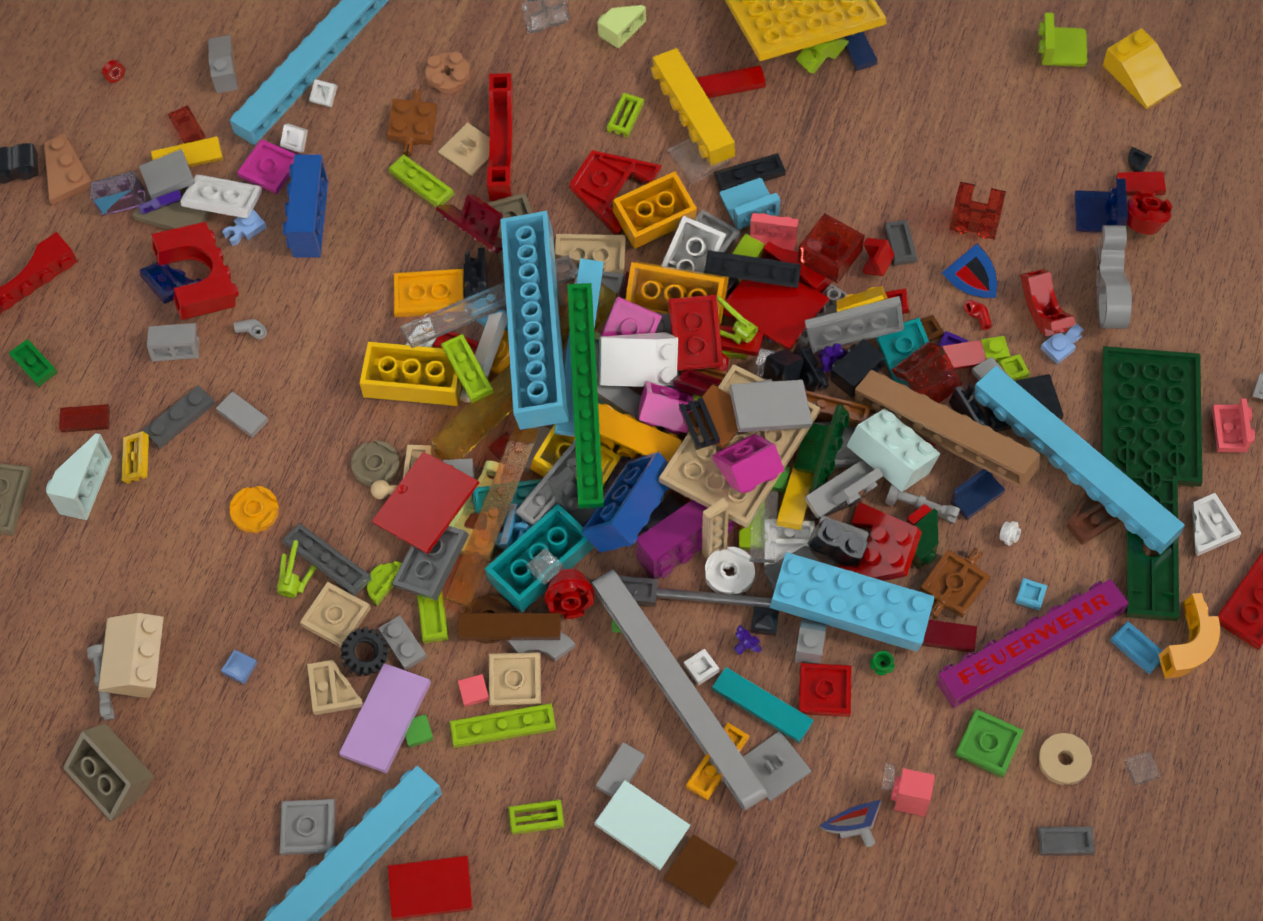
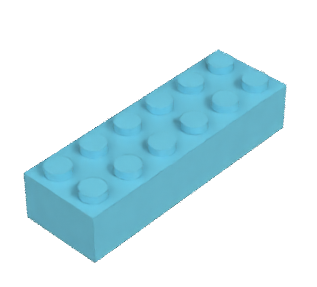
[769,552,935,652]

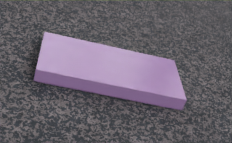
[339,663,431,774]

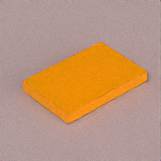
[394,269,465,317]

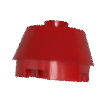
[1126,190,1172,235]
[545,569,595,619]

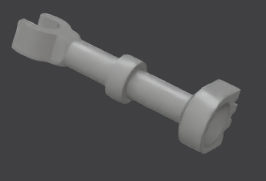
[885,484,960,524]
[87,644,115,721]

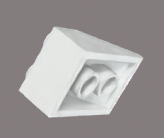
[598,332,678,387]

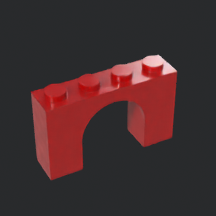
[152,221,239,320]

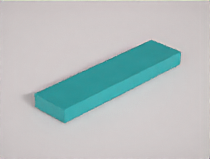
[712,667,814,744]

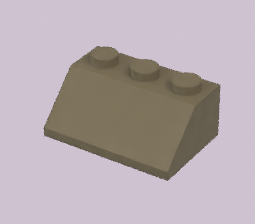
[63,723,154,821]

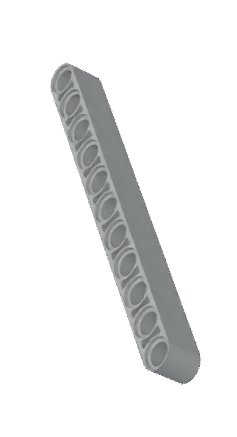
[591,569,768,811]

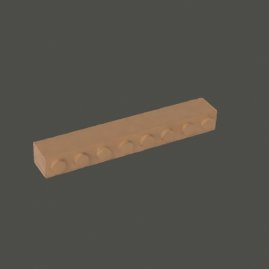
[855,370,1040,489]

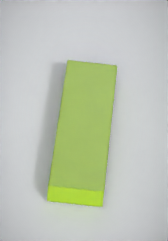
[450,703,556,748]

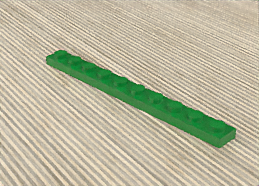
[567,283,604,509]

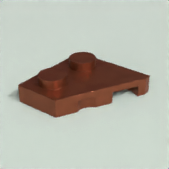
[1066,492,1121,545]

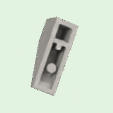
[208,35,238,93]

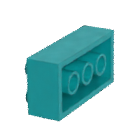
[485,504,594,613]

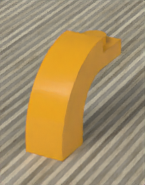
[1158,593,1220,679]

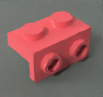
[750,213,799,251]
[1212,398,1255,452]

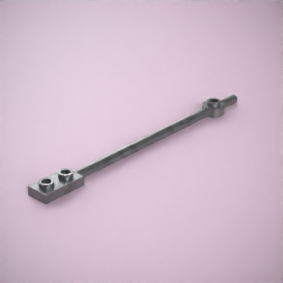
[619,576,772,608]

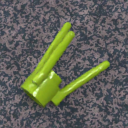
[717,296,758,344]
[276,540,316,598]

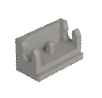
[147,323,200,362]

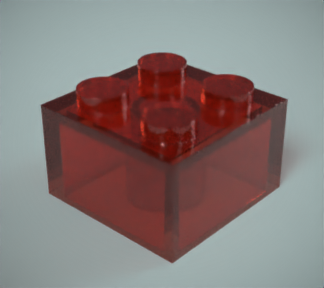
[798,213,865,284]

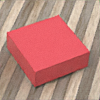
[458,674,489,707]

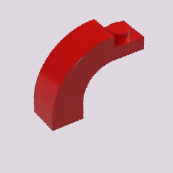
[1020,269,1075,336]

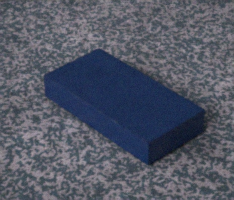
[844,31,878,71]

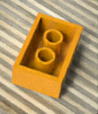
[613,171,697,249]

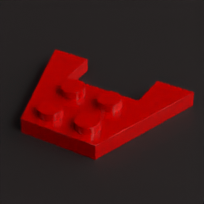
[569,150,662,235]
[836,502,922,581]

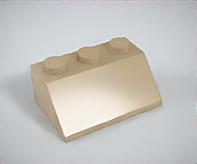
[98,613,164,698]

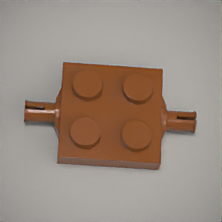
[387,89,437,157]
[920,548,991,619]

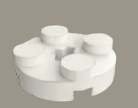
[705,547,755,595]

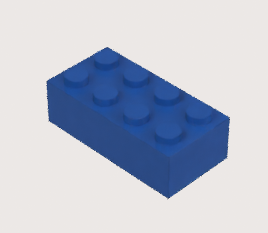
[283,154,329,258]
[581,452,669,553]

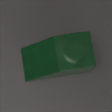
[912,508,939,569]

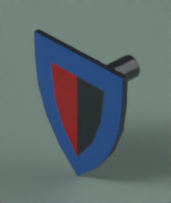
[942,243,998,298]

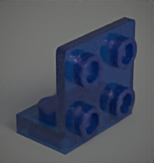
[1074,178,1128,232]

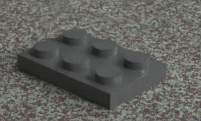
[392,526,469,601]

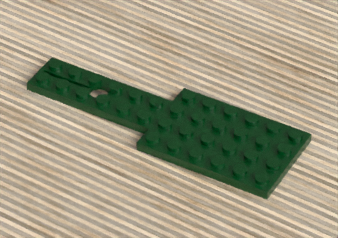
[1101,346,1203,621]

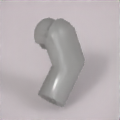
[234,319,267,339]

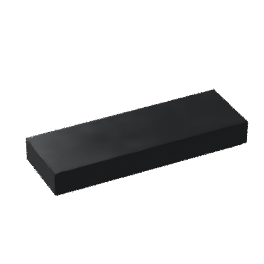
[714,153,786,192]

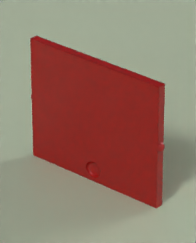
[723,280,829,350]
[371,452,480,554]

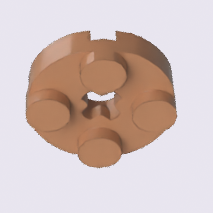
[425,52,470,94]

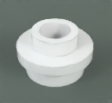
[999,521,1021,546]

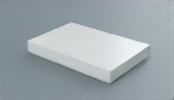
[181,175,262,219]

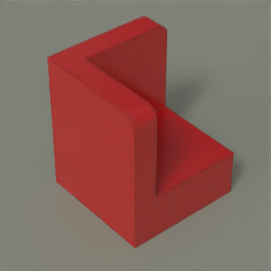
[863,238,895,276]

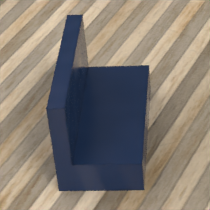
[951,469,1005,520]

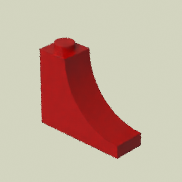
[762,238,853,293]

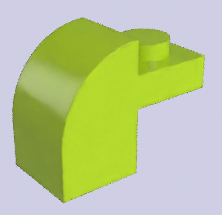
[796,37,849,74]

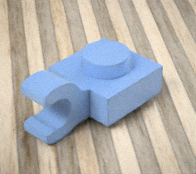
[1041,324,1084,365]

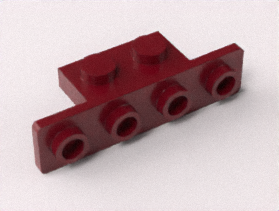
[436,194,503,253]

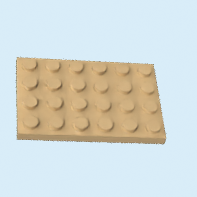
[659,364,820,528]

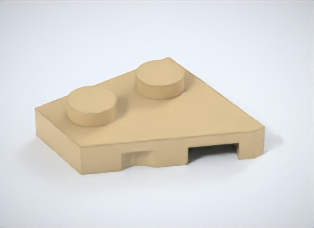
[307,660,363,715]

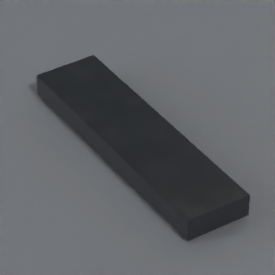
[704,250,801,288]

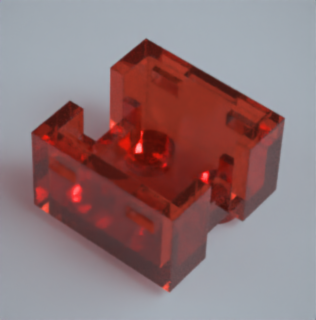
[949,181,1006,240]

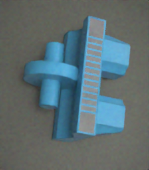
[491,504,532,550]

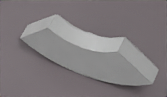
[506,632,576,662]

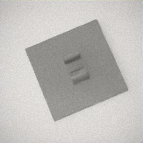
[743,731,812,802]

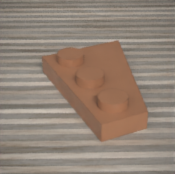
[44,133,93,205]

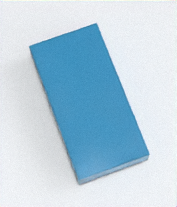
[1110,621,1163,675]

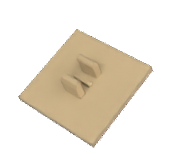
[438,122,490,176]

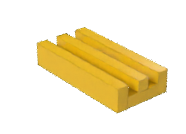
[122,431,149,484]

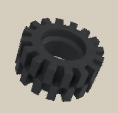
[340,627,389,676]

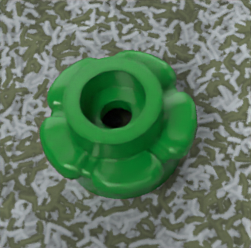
[870,651,895,676]

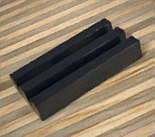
[679,397,720,450]

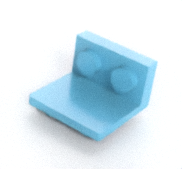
[720,178,780,230]

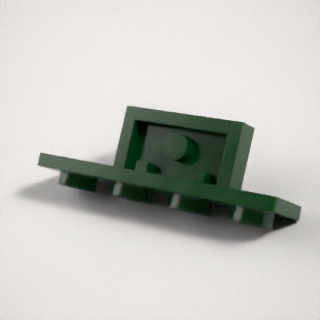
[793,404,850,495]

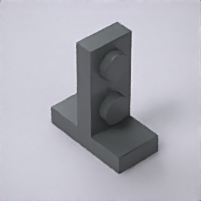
[549,467,596,527]

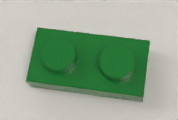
[9,339,58,387]

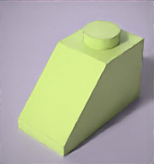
[597,5,646,49]

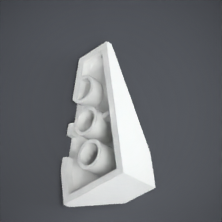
[661,216,727,272]

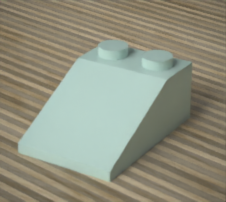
[46,433,112,520]

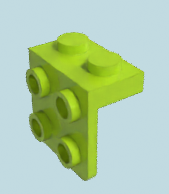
[1038,13,1087,67]

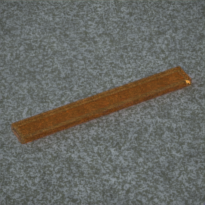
[445,421,539,609]

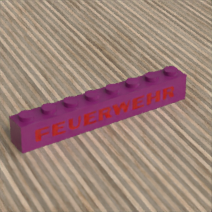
[936,579,1128,709]

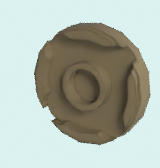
[351,440,400,487]

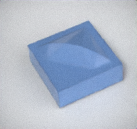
[221,649,258,684]

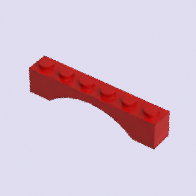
[487,73,513,201]
[0,232,78,313]

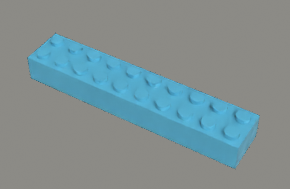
[501,211,569,430]

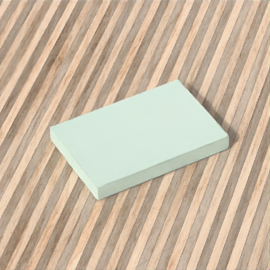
[594,780,690,870]

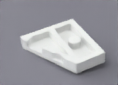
[764,520,815,568]

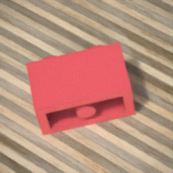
[891,768,935,817]

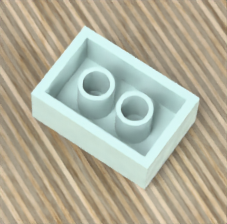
[847,408,941,492]

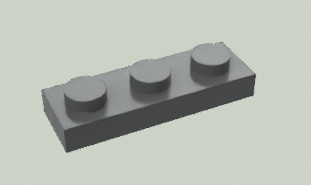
[143,385,215,449]

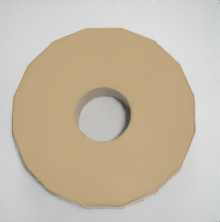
[1038,733,1092,785]

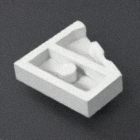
[1191,493,1241,556]

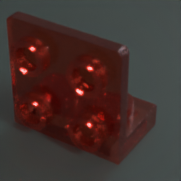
[891,342,963,403]

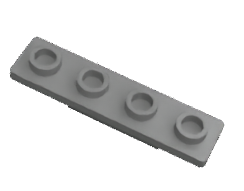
[805,459,883,518]

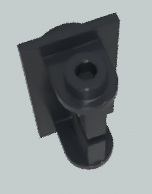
[793,343,829,392]

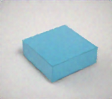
[1015,578,1047,611]

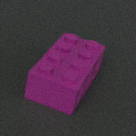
[636,500,734,579]

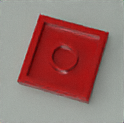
[799,663,852,717]

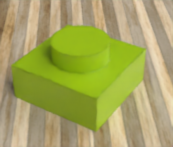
[981,336,1010,362]

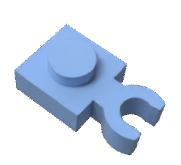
[223,209,267,246]

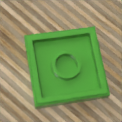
[955,709,1024,778]

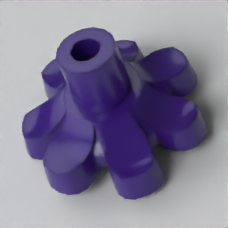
[819,343,846,373]
[734,625,763,655]

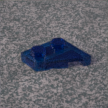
[140,263,202,304]

